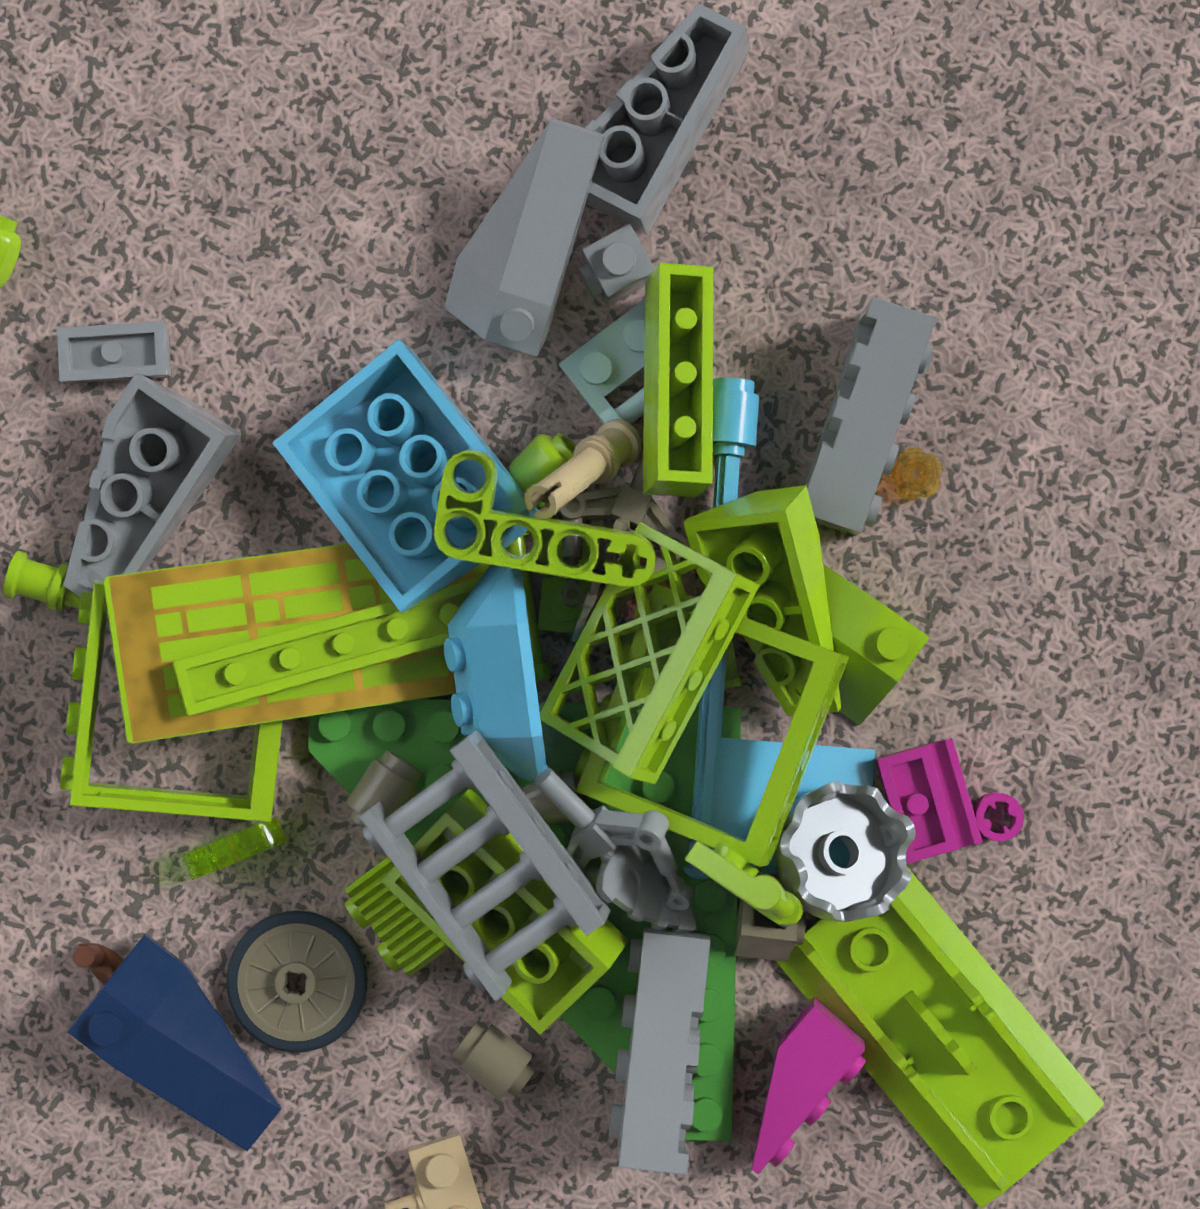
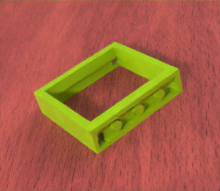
[60,580,283,822]
[576,584,849,867]

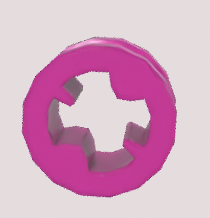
[973,792,1024,842]

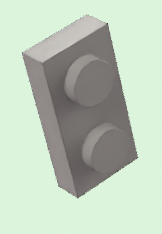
[56,321,171,384]

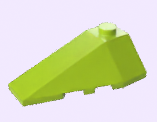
[683,485,841,716]
[823,564,930,726]

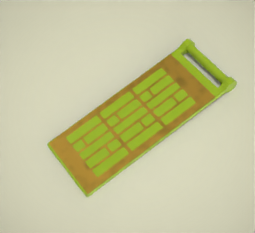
[103,530,551,743]

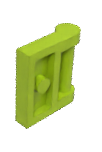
[685,840,803,927]

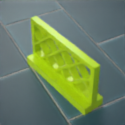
[540,522,760,784]

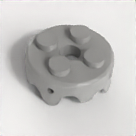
[774,781,916,922]

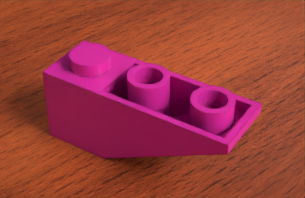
[752,997,866,1174]

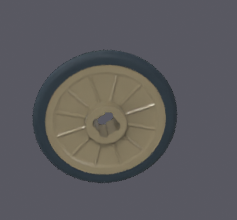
[226,910,368,1053]

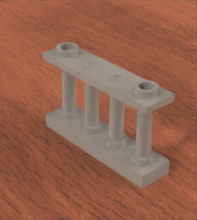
[360,730,610,1001]

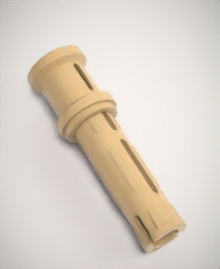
[524,419,642,520]

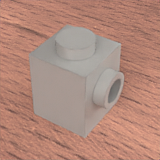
[578,224,655,306]

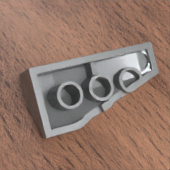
[444,118,605,357]
[63,373,242,616]

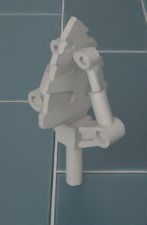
[534,768,697,932]

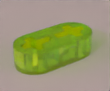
[182,816,287,880]

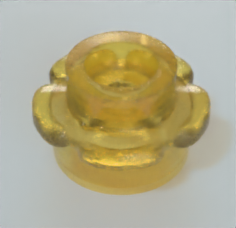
[889,447,942,501]

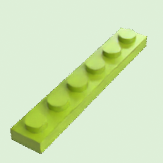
[172,577,481,716]

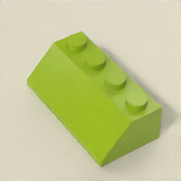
[381,789,629,1035]

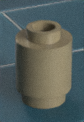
[346,750,423,828]
[452,1020,535,1099]

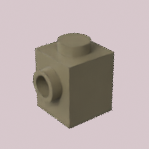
[733,887,806,962]

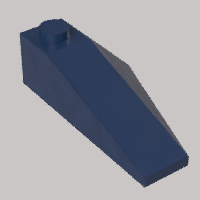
[67,933,282,1152]

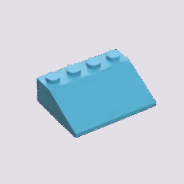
[273,339,538,613]

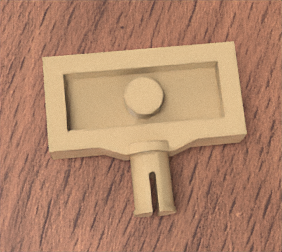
[384,1132,483,1209]

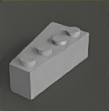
[585,4,750,235]
[805,297,937,536]
[608,926,710,1175]

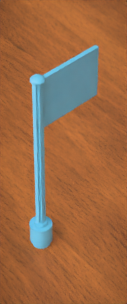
[684,377,875,879]

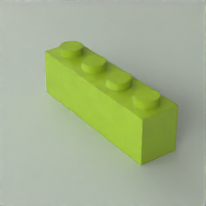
[643,263,714,497]

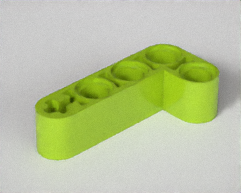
[434,449,655,587]

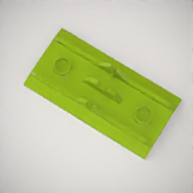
[775,867,1105,1208]

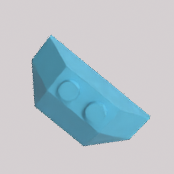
[444,565,548,782]

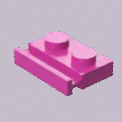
[875,737,983,864]

